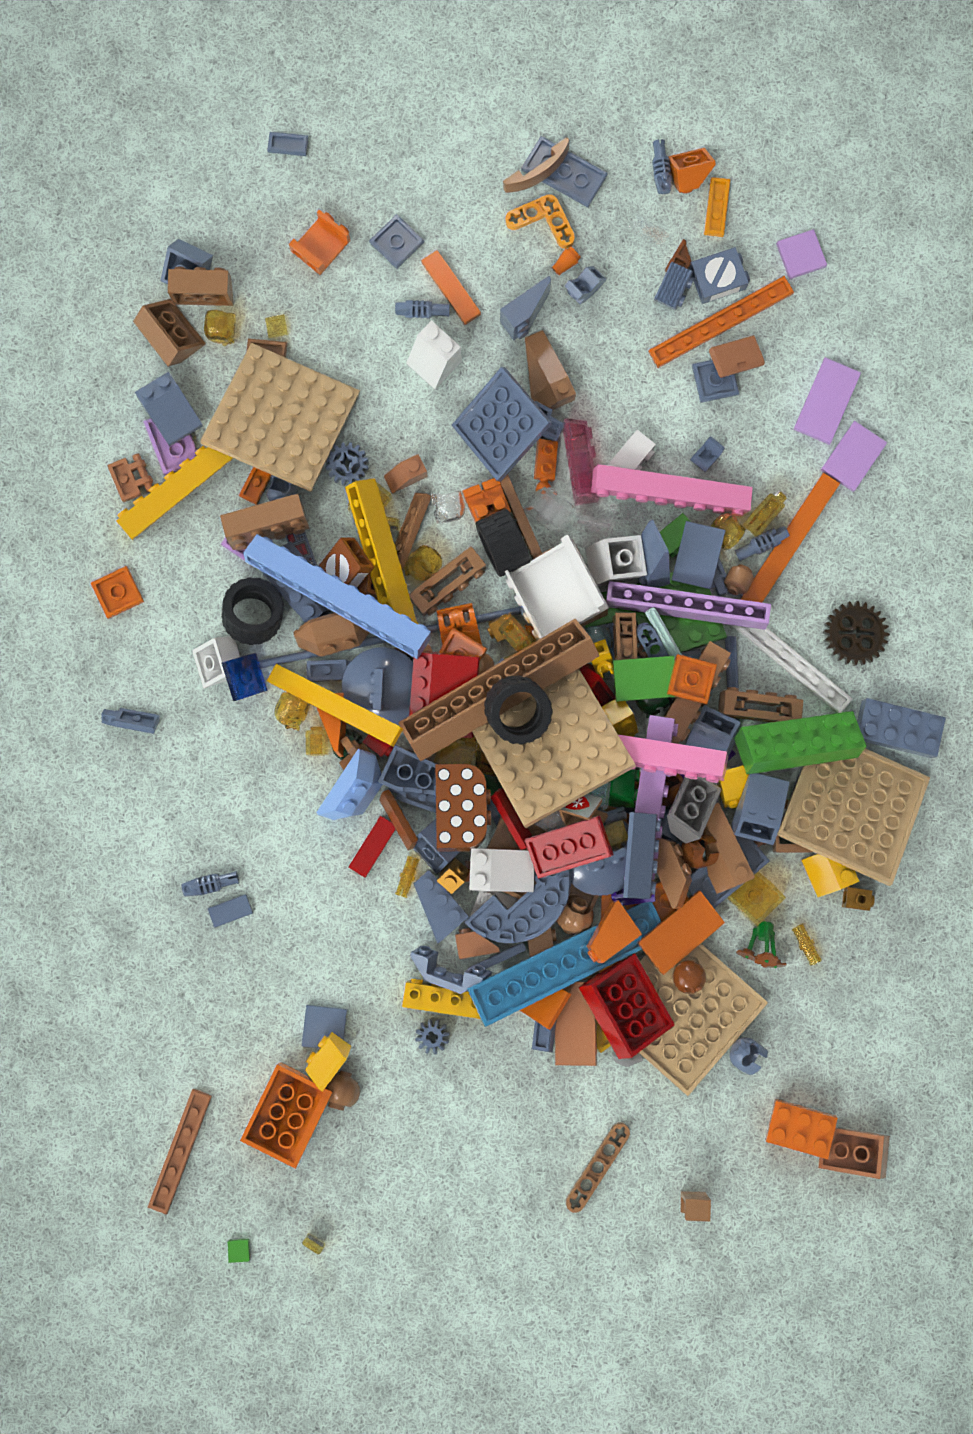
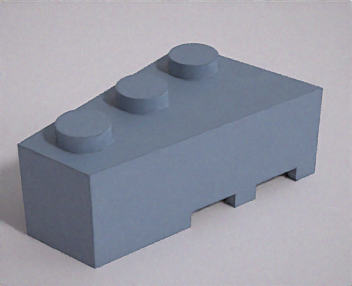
[413,870,469,943]

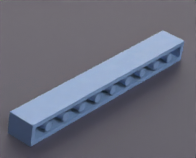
[243,534,431,659]

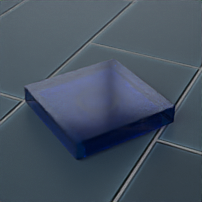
[221,653,268,702]

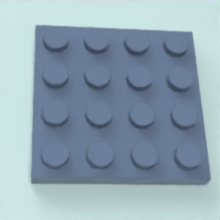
[452,367,553,482]

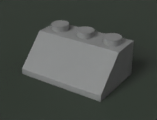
[667,777,722,844]

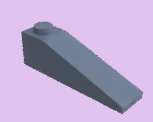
[378,745,436,795]

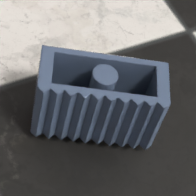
[654,262,694,310]

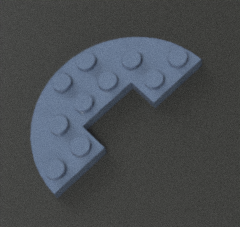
[465,869,571,943]

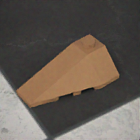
[525,330,576,410]
[703,803,755,894]

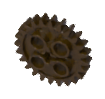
[823,601,890,666]

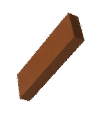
[379,789,418,851]

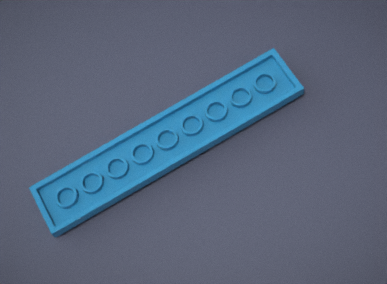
[467,902,661,1027]

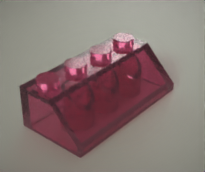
[562,418,599,506]

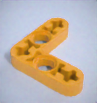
[505,194,575,249]

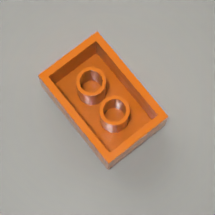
[765,1099,838,1159]

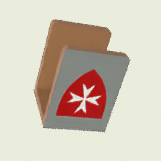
[559,794,608,826]

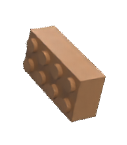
[220,494,310,551]

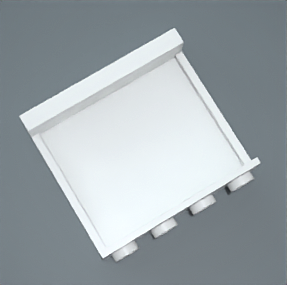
[505,535,609,640]

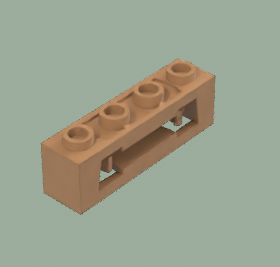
[409,546,486,617]
[613,613,637,660]
[718,687,803,723]

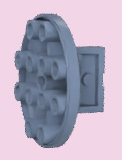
[342,647,413,725]
[570,820,629,896]

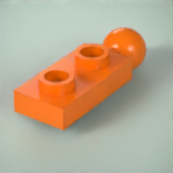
[534,439,558,497]

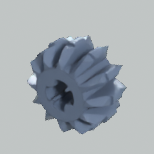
[415,1019,450,1054]

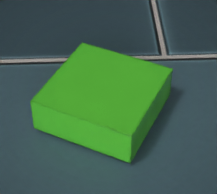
[227,1239,250,1263]

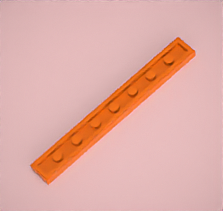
[648,276,794,368]
[740,473,840,603]

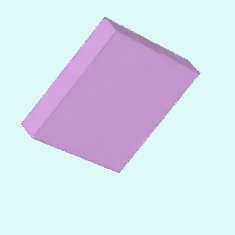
[776,229,827,280]

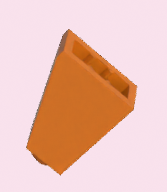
[586,900,642,963]

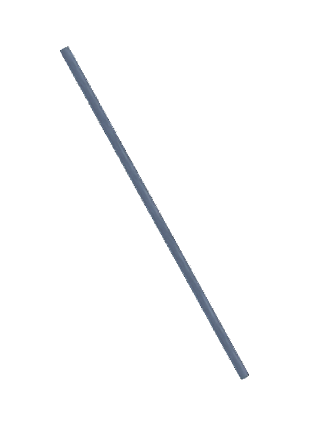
[257,606,521,669]

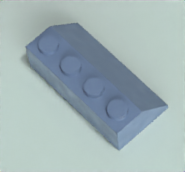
[260,541,331,623]
[623,812,661,899]

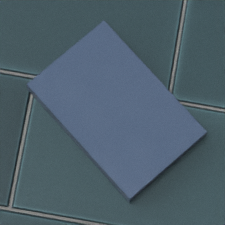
[672,521,725,589]

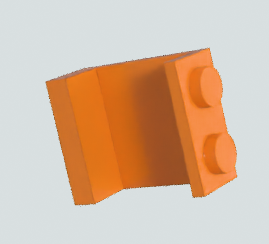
[289,210,350,275]

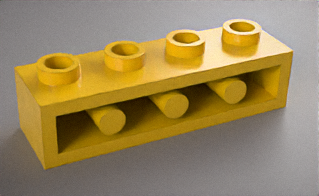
[402,978,481,1019]

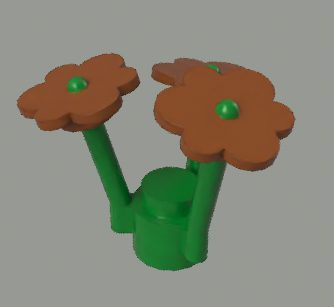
[736,921,787,968]

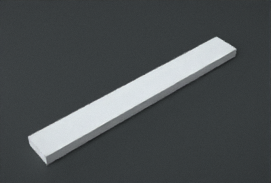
[728,596,853,713]

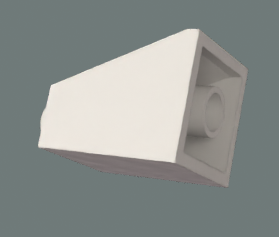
[406,320,462,389]
[586,535,647,586]

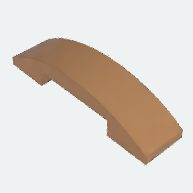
[503,137,569,193]

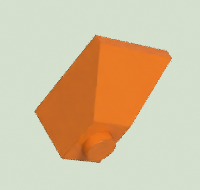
[668,148,716,193]

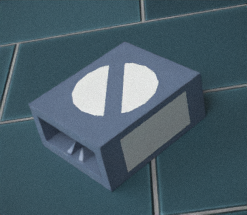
[689,247,750,304]

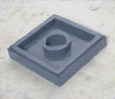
[369,214,424,269]
[692,360,739,403]
[301,1005,347,1048]

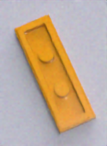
[704,177,730,237]

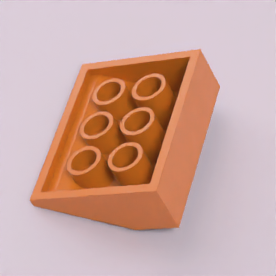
[240,1062,333,1169]

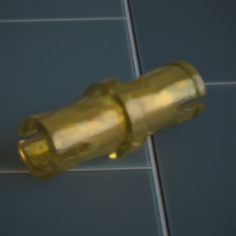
[395,855,420,898]
[791,923,822,966]

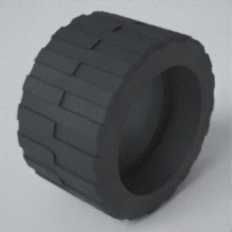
[475,509,530,577]
[221,577,284,645]
[484,675,553,745]

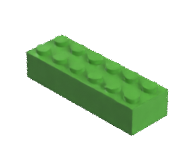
[734,711,867,774]

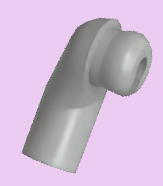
[612,1051,643,1067]

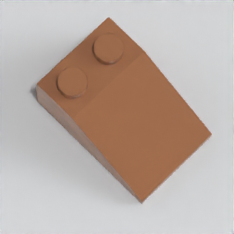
[818,1128,890,1179]

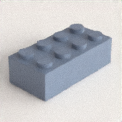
[857,698,946,758]

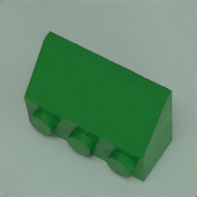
[608,767,640,808]

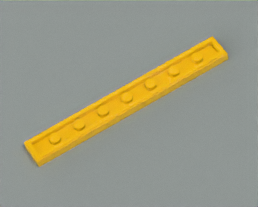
[266,664,403,747]

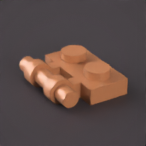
[107,453,153,503]

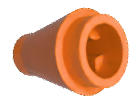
[552,246,581,276]

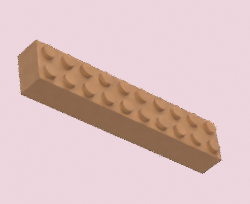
[398,618,600,762]

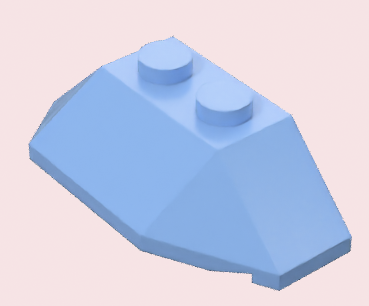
[316,748,383,820]

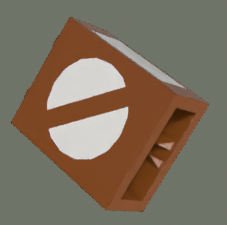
[319,537,375,589]

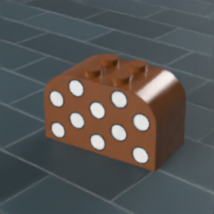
[435,764,491,852]

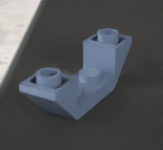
[410,946,492,994]

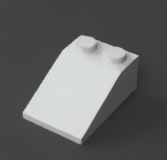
[469,848,535,892]

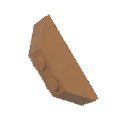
[293,613,370,657]
[654,837,692,909]

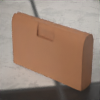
[709,335,765,378]

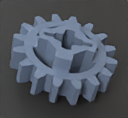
[326,442,369,486]

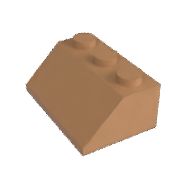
[168,267,234,306]
[133,299,206,367]

